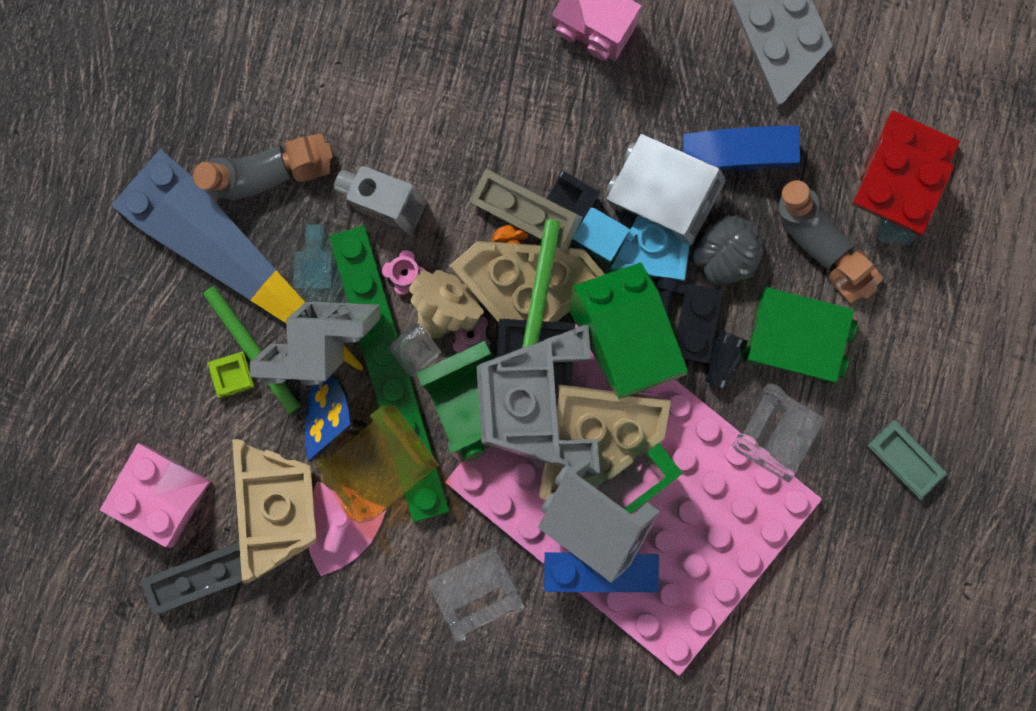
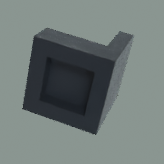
[546,170,600,229]

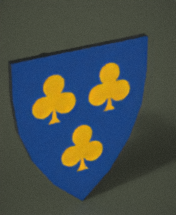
[305,374,367,462]

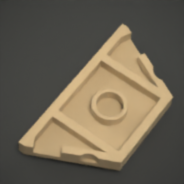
[232,439,317,584]

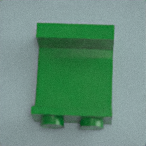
[744,287,858,385]
[417,341,496,462]
[623,443,683,514]

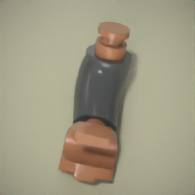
[193,134,333,201]
[779,180,883,303]

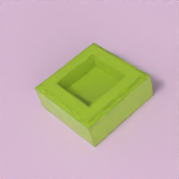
[207,351,255,399]

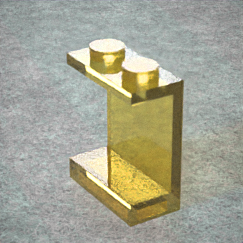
[315,406,439,523]

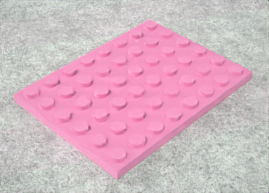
[445,324,822,676]

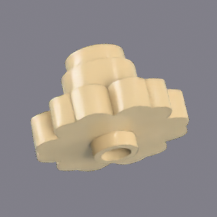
[409,270,484,338]

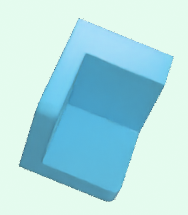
[571,208,630,266]

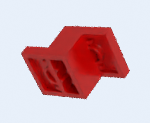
[851,110,960,236]

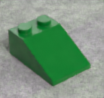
[569,262,688,399]

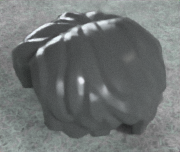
[693,215,764,285]

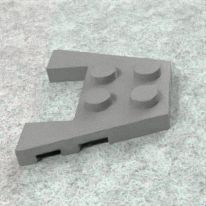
[476,325,600,476]

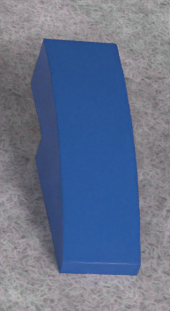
[683,125,800,172]

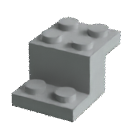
[250,302,380,385]

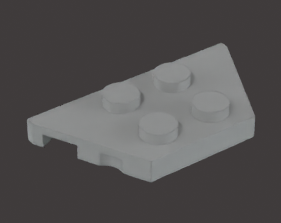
[730,0,833,108]

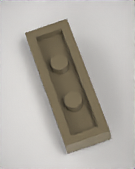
[470,169,583,251]

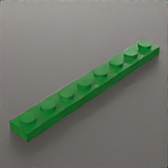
[329,225,450,522]

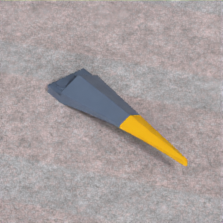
[111,149,363,370]

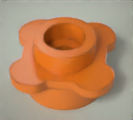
[492,225,528,244]

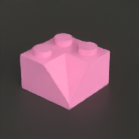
[552,0,641,62]
[100,443,211,547]

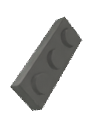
[140,542,242,616]

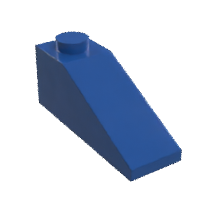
[544,552,659,593]

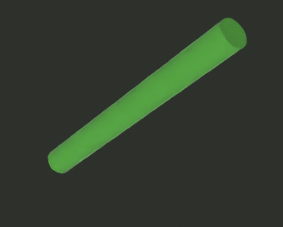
[522,219,561,348]
[203,286,301,415]

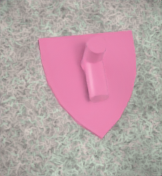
[309,481,387,576]

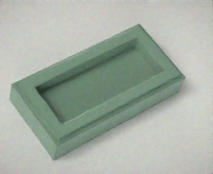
[866,420,947,500]

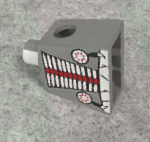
[334,166,427,235]

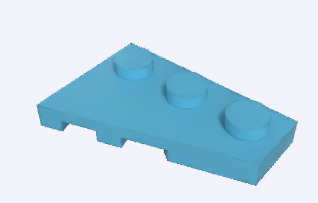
[610,216,690,282]

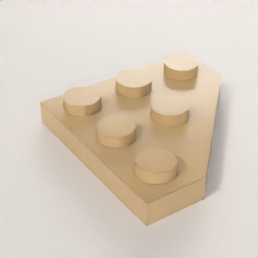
[449,241,605,324]
[539,384,671,500]

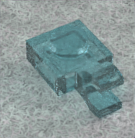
[293,224,333,290]

